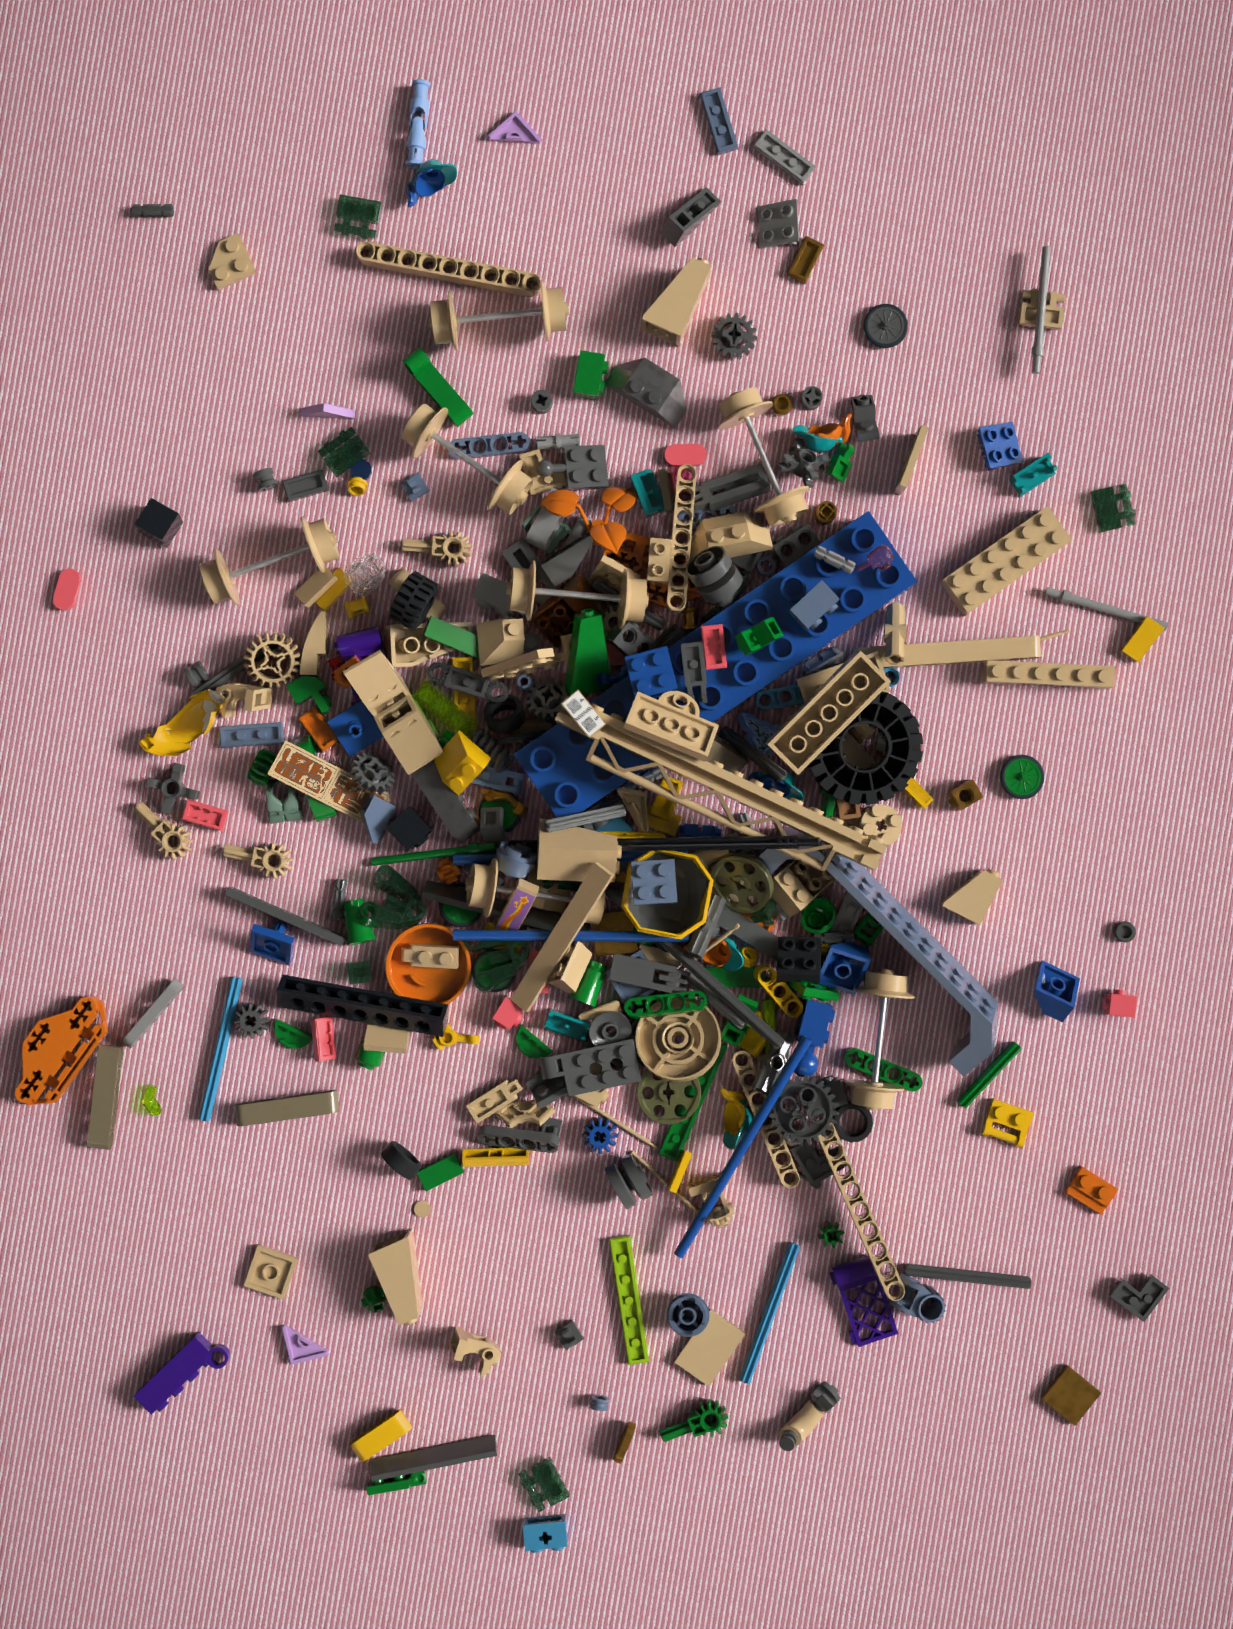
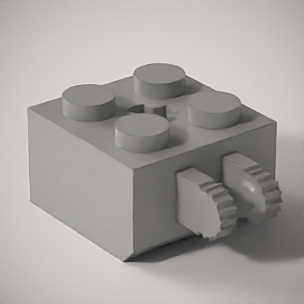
[472,573,534,618]

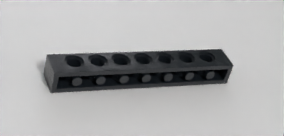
[276,975,448,1037]

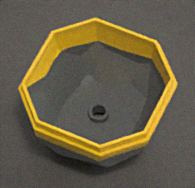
[621,850,714,940]

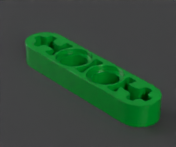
[624,991,708,1019]
[844,1047,923,1092]

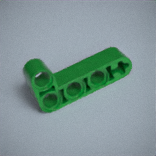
[402,346,474,427]
[289,734,338,822]

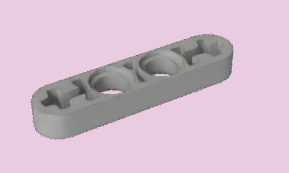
[122,979,184,1048]

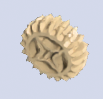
[243,631,301,688]

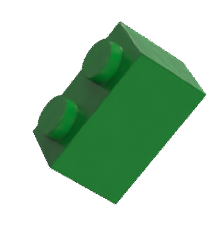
[573,350,609,401]

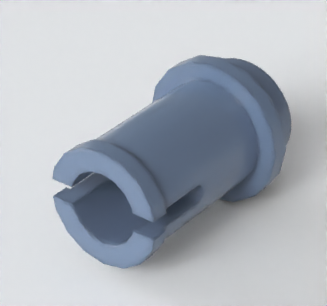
[517,675,534,691]

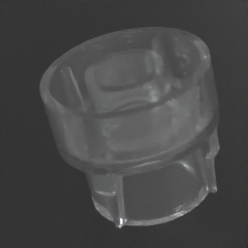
[344,553,387,596]

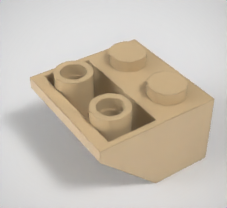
[547,941,592,993]

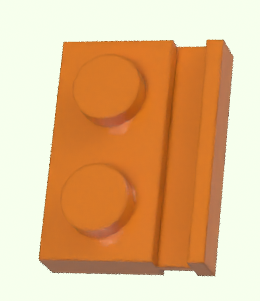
[1065,1166,1118,1215]

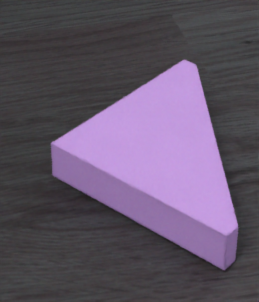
[487,110,542,144]
[300,403,355,419]
[281,1325,330,1365]

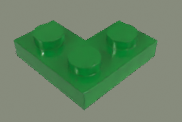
[785,980,840,1002]

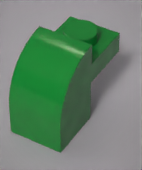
[734,617,784,656]
[286,676,332,714]
[721,994,758,1047]

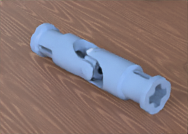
[405,79,431,169]

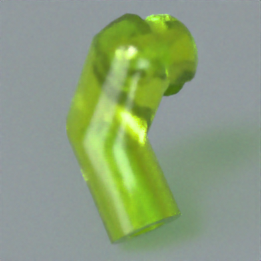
[143,1084,162,1116]

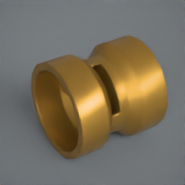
[814,501,837,525]

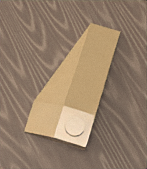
[384,622,473,667]

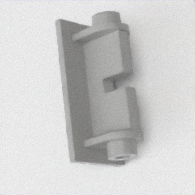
[801,646,845,675]

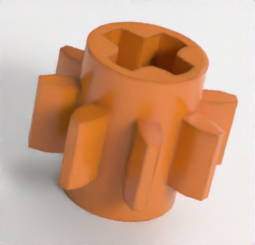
[435,858,461,885]

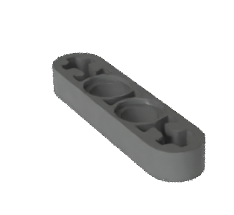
[477,1125,560,1153]

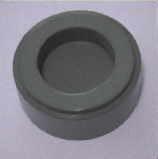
[1113,921,1136,942]

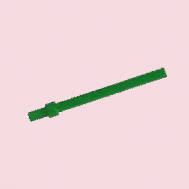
[371,842,496,866]

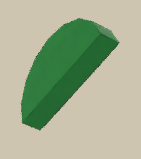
[274,1019,313,1049]
[516,1024,553,1059]

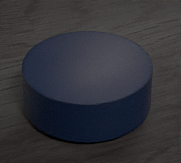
[350,459,372,480]

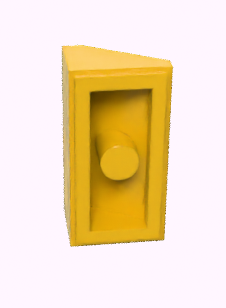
[315,567,354,612]

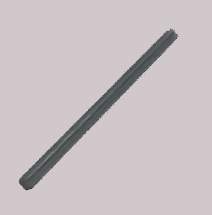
[606,885,784,1049]

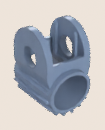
[888,1274,946,1323]

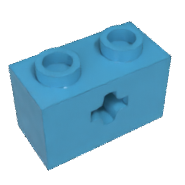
[523,1514,568,1553]

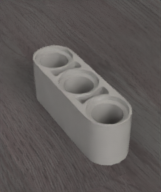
[526,487,565,551]

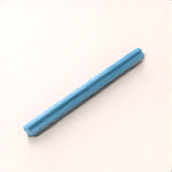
[198,976,243,1121]
[739,1242,800,1384]

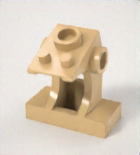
[216,682,273,718]
[688,1174,735,1228]
[449,1326,501,1378]

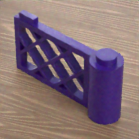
[334,626,387,705]
[829,1255,899,1347]

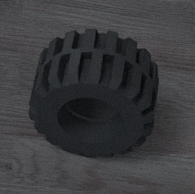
[389,571,438,630]

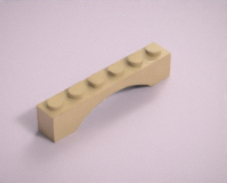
[982,660,1115,689]

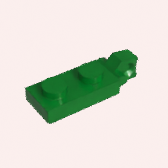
[366,1471,427,1496]

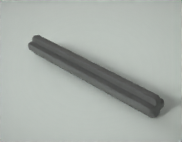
[192,633,280,695]

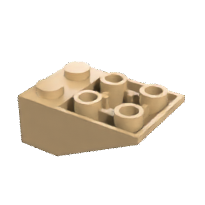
[343,650,412,716]
[374,694,444,775]
[763,859,836,918]

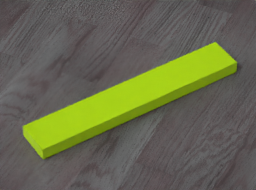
[609,1235,649,1365]

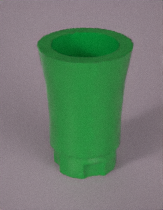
[343,899,376,946]
[568,959,607,1007]

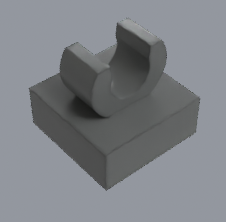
[538,1117,562,1136]
[555,1319,584,1350]

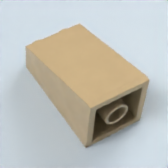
[641,257,712,347]
[537,819,622,883]
[368,1229,423,1326]

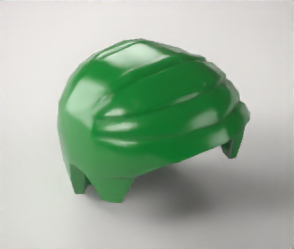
[800,897,836,934]

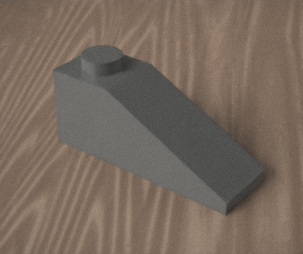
[660,187,721,247]
[541,532,593,586]

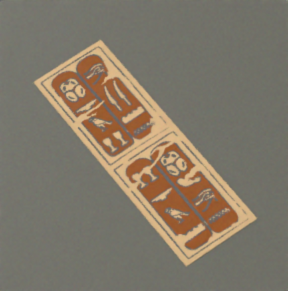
[268,740,392,823]

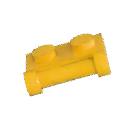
[981,1098,1034,1149]

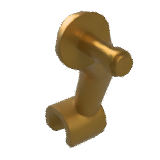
[481,789,528,818]

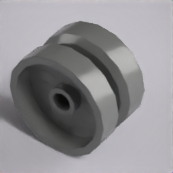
[605,1153,653,1209]

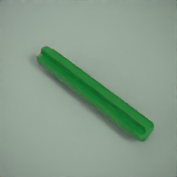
[957,1041,1021,1108]

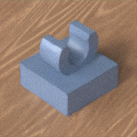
[401,472,430,502]

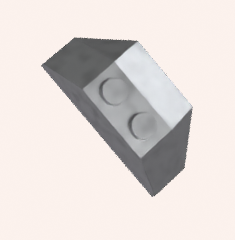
[605,357,687,429]

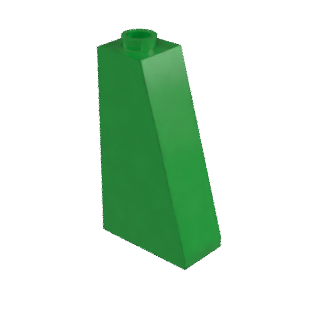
[565,609,612,696]

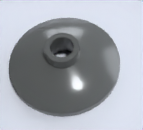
[589,1011,631,1046]

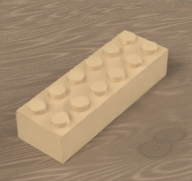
[940,506,1072,616]
[765,650,891,775]

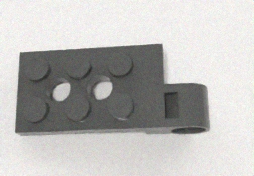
[538,1039,642,1097]

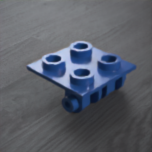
[977,422,1023,471]

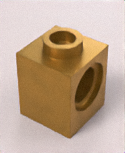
[948,779,984,811]

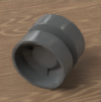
[685,546,743,604]

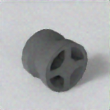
[800,386,823,411]
[531,390,553,414]
[252,468,278,492]
[184,660,210,687]

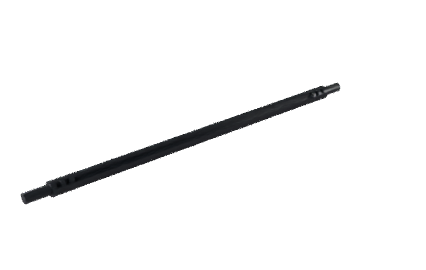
[509,835,821,852]

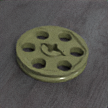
[711,852,774,913]
[637,1069,701,1125]

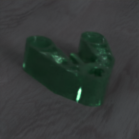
[356,865,426,930]
[464,940,530,993]

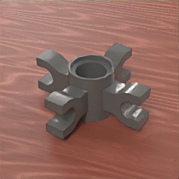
[777,438,830,488]
[146,763,200,814]

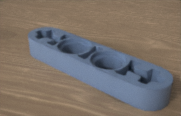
[448,432,530,460]

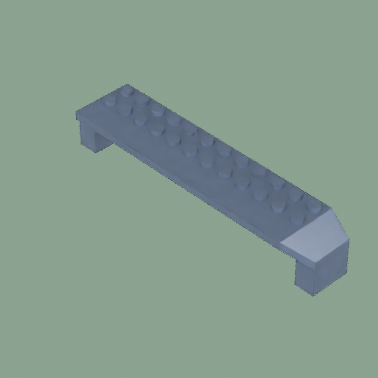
[756,827,998,1077]

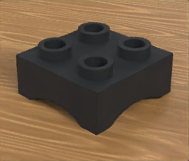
[777,936,821,983]

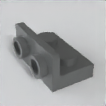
[525,1071,567,1109]

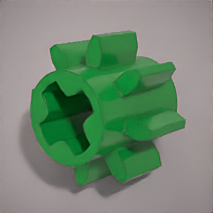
[818,1220,845,1248]
[361,1285,387,1313]

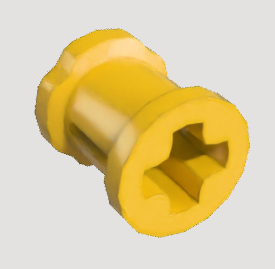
[344,595,371,619]

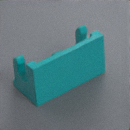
[1009,452,1057,497]
[631,469,665,518]
[544,1009,591,1042]

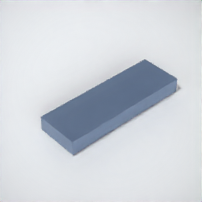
[700,87,738,155]
[219,722,284,748]

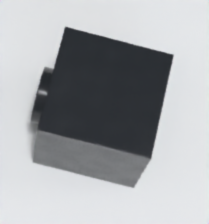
[134,498,183,548]
[386,806,434,851]

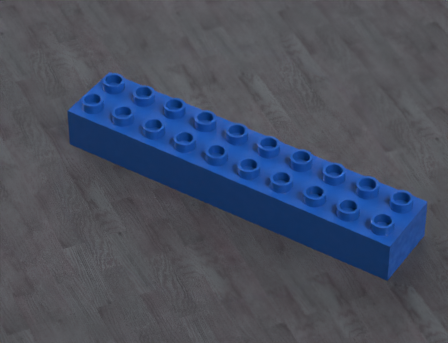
[514,511,917,817]

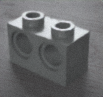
[772,524,821,569]
[605,621,657,657]

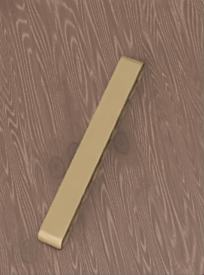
[356,241,541,297]
[852,636,1041,669]
[819,1123,905,1301]

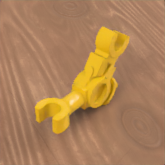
[432,1023,480,1051]

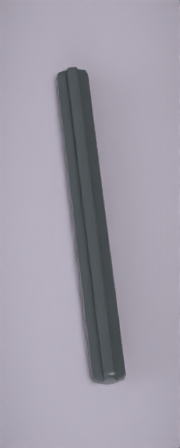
[905,1263,1031,1289]

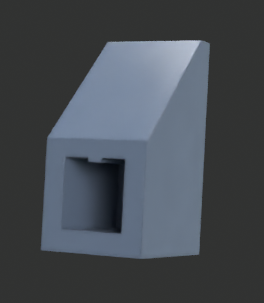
[359,793,396,844]

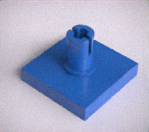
[327,700,384,757]
[249,921,295,966]

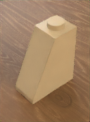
[939,868,1003,925]

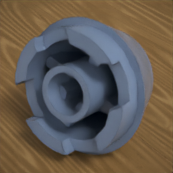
[496,841,538,878]
[667,1293,709,1337]

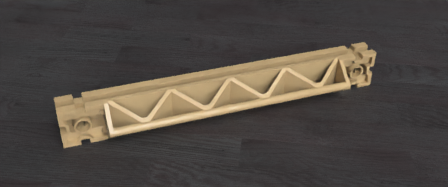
[555,696,887,872]

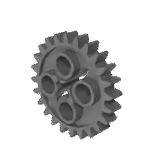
[769,1075,839,1146]

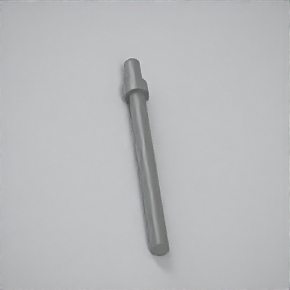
[1031,246,1051,374]
[1044,587,1168,631]

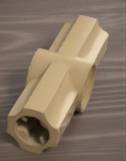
[884,602,907,665]

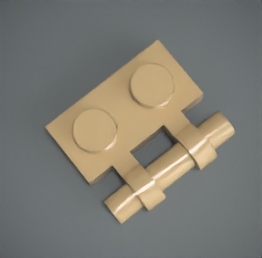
[1018,288,1065,330]

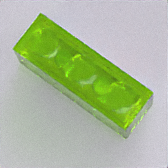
[412,681,478,737]

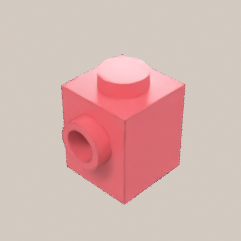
[1102,989,1137,1018]
[492,995,523,1030]

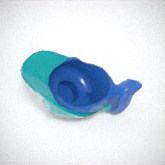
[406,159,457,207]
[748,771,804,801]

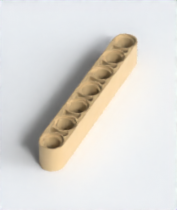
[667,464,697,613]
[731,1049,800,1189]

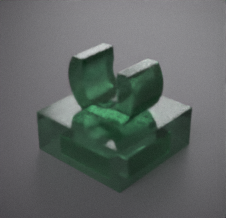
[750,898,778,926]
[347,960,372,984]

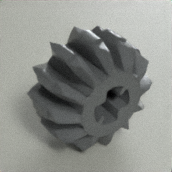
[234,1002,271,1039]

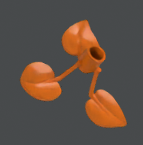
[540,486,637,554]

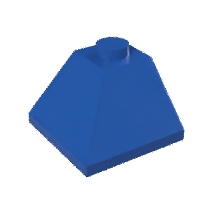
[818,942,871,995]
[1034,960,1080,1022]

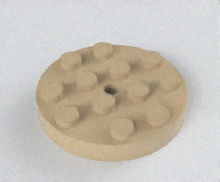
[635,997,721,1082]

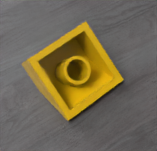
[434,730,491,796]

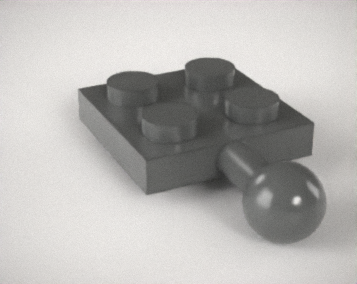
[536,445,609,490]

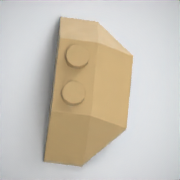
[690,511,773,560]

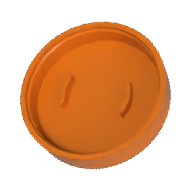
[386,923,471,1004]

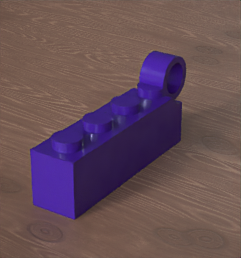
[133,1332,230,1415]

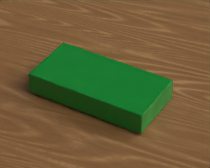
[417,1153,465,1191]

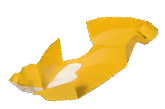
[139,689,226,756]

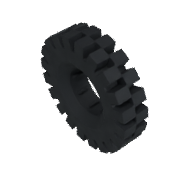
[807,691,923,805]

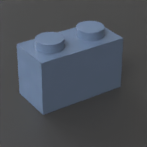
[788,580,840,631]

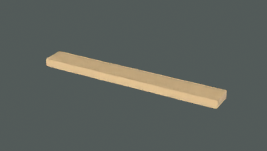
[510,862,614,1012]

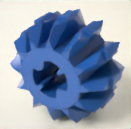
[582,1117,618,1154]

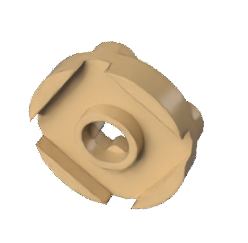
[859,804,902,846]

